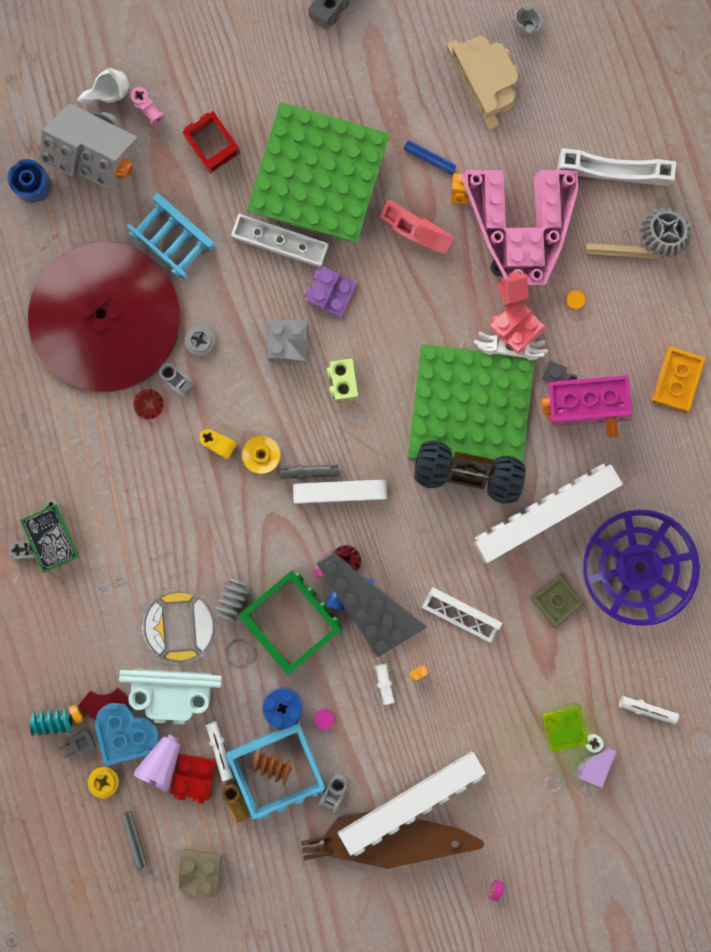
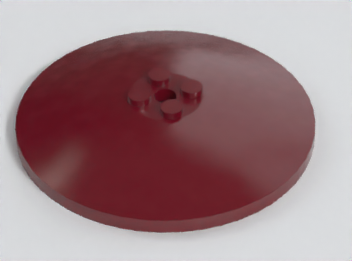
[28,242,180,393]

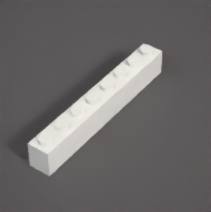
[338,752,486,856]

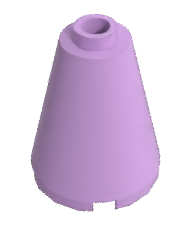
[133,735,180,792]

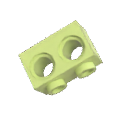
[327,358,358,402]

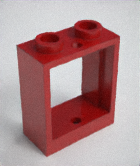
[182,111,240,174]

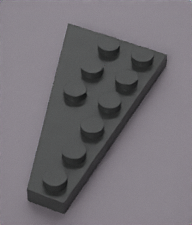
[316,552,427,657]

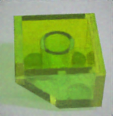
[541,703,589,752]

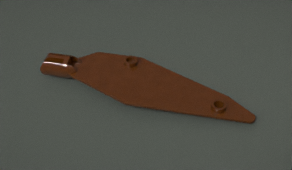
[301,810,484,869]

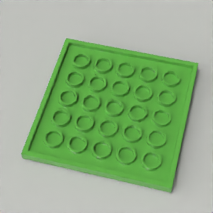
[247,102,390,244]
[408,344,535,463]

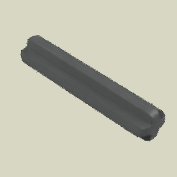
[121,811,147,869]

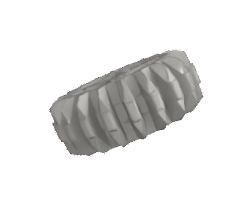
[640,207,692,258]

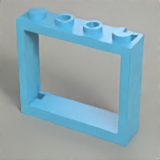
[226,721,326,820]

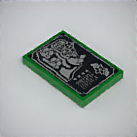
[20,504,80,573]

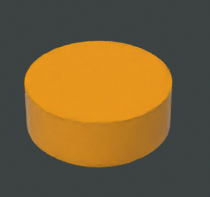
[566,290,586,310]
[408,665,429,681]
[69,704,85,725]

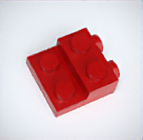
[170,753,216,803]

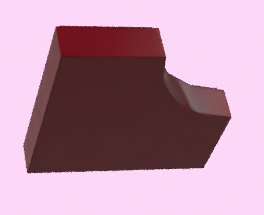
[78,688,129,720]

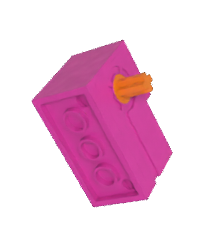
[541,375,632,438]

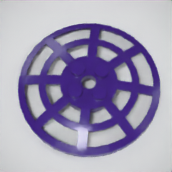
[583,509,700,626]

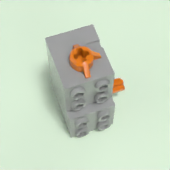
[39,103,137,190]

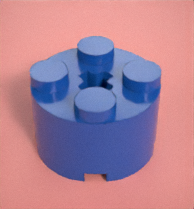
[7,159,51,203]
[263,687,303,728]

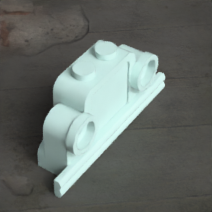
[119,669,222,724]

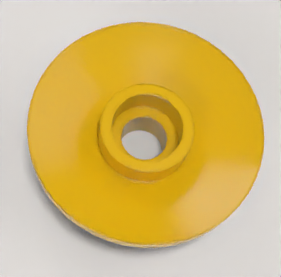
[242,435,281,474]

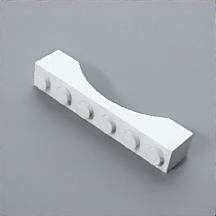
[557,148,676,187]

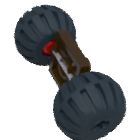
[414,441,526,504]

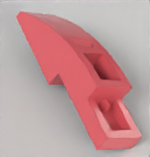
[380,200,455,254]

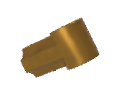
[222,782,251,823]

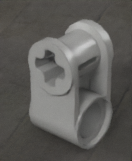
[159,364,196,398]
[317,774,347,814]

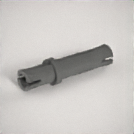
[281,464,339,480]

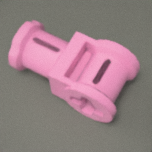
[131,87,165,126]

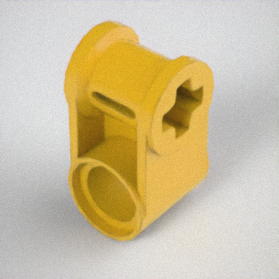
[199,429,237,460]

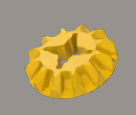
[88,766,119,798]

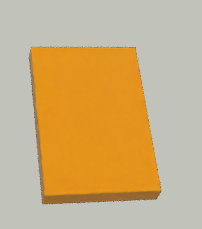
[652,346,706,413]

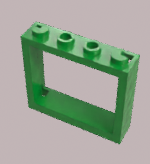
[238,570,341,675]

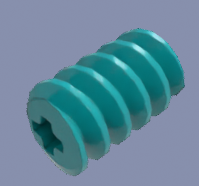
[30,708,73,736]

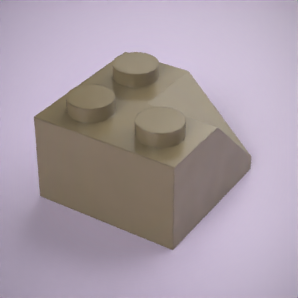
[178,849,222,898]

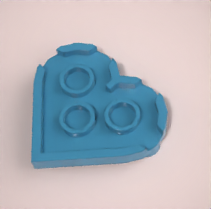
[95,703,158,766]

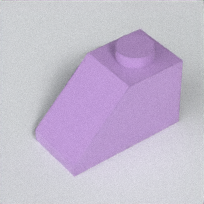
[576,747,616,788]

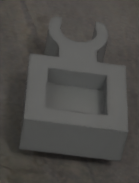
[542,361,578,382]
[59,729,97,758]

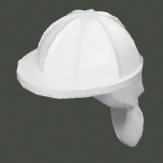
[77,68,129,104]

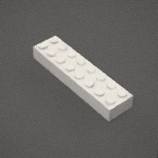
[231,214,329,268]

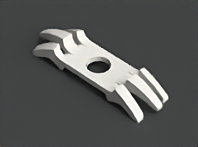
[474,332,548,360]

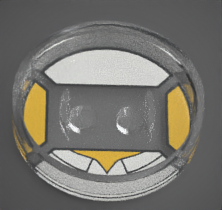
[138,588,218,666]

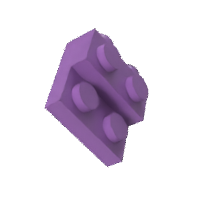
[305,266,357,318]

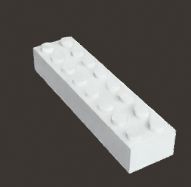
[473,464,623,563]

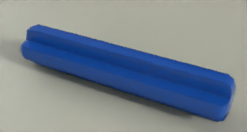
[404,140,456,174]

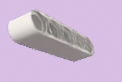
[293,480,388,504]

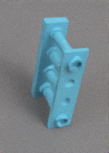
[127,193,216,280]

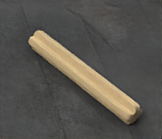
[585,243,661,259]

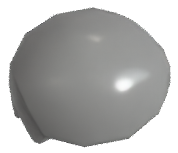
[513,6,542,36]

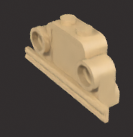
[446,36,520,130]

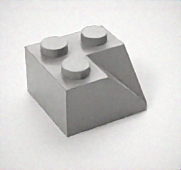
[267,320,307,362]

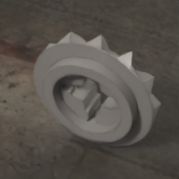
[184,325,215,356]

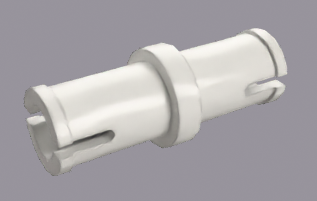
[375,664,395,705]

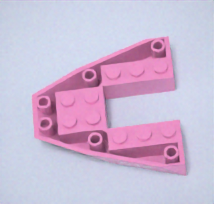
[460,170,578,285]

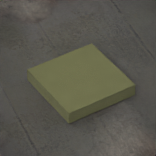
[530,574,585,628]

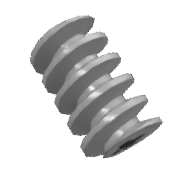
[215,578,251,622]

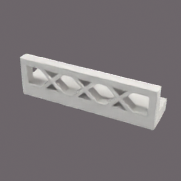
[422,587,502,643]

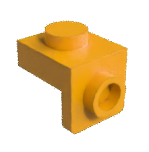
[450,173,469,204]

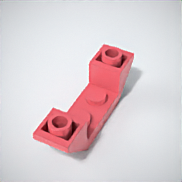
[496,272,528,305]

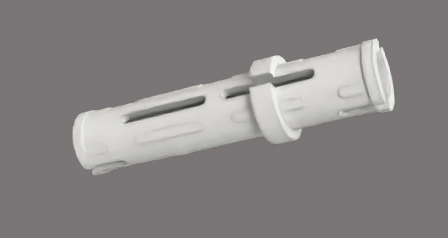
[619,695,679,725]
[205,721,234,781]

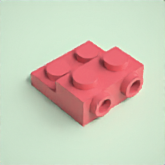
[490,302,546,354]

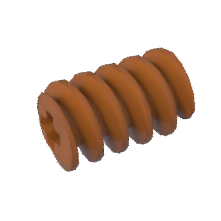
[249,748,293,786]

